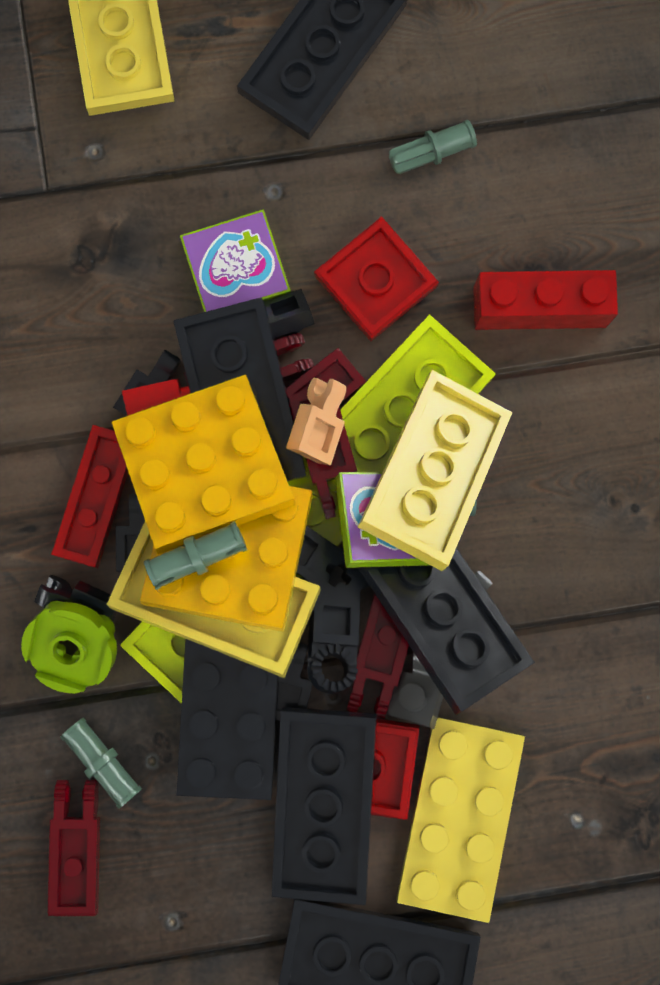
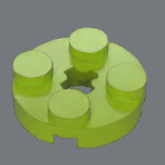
[21,601,117,694]

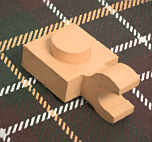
[286,378,346,465]

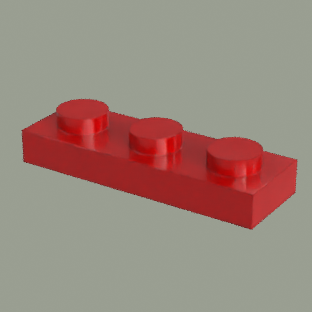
[51,425,128,569]

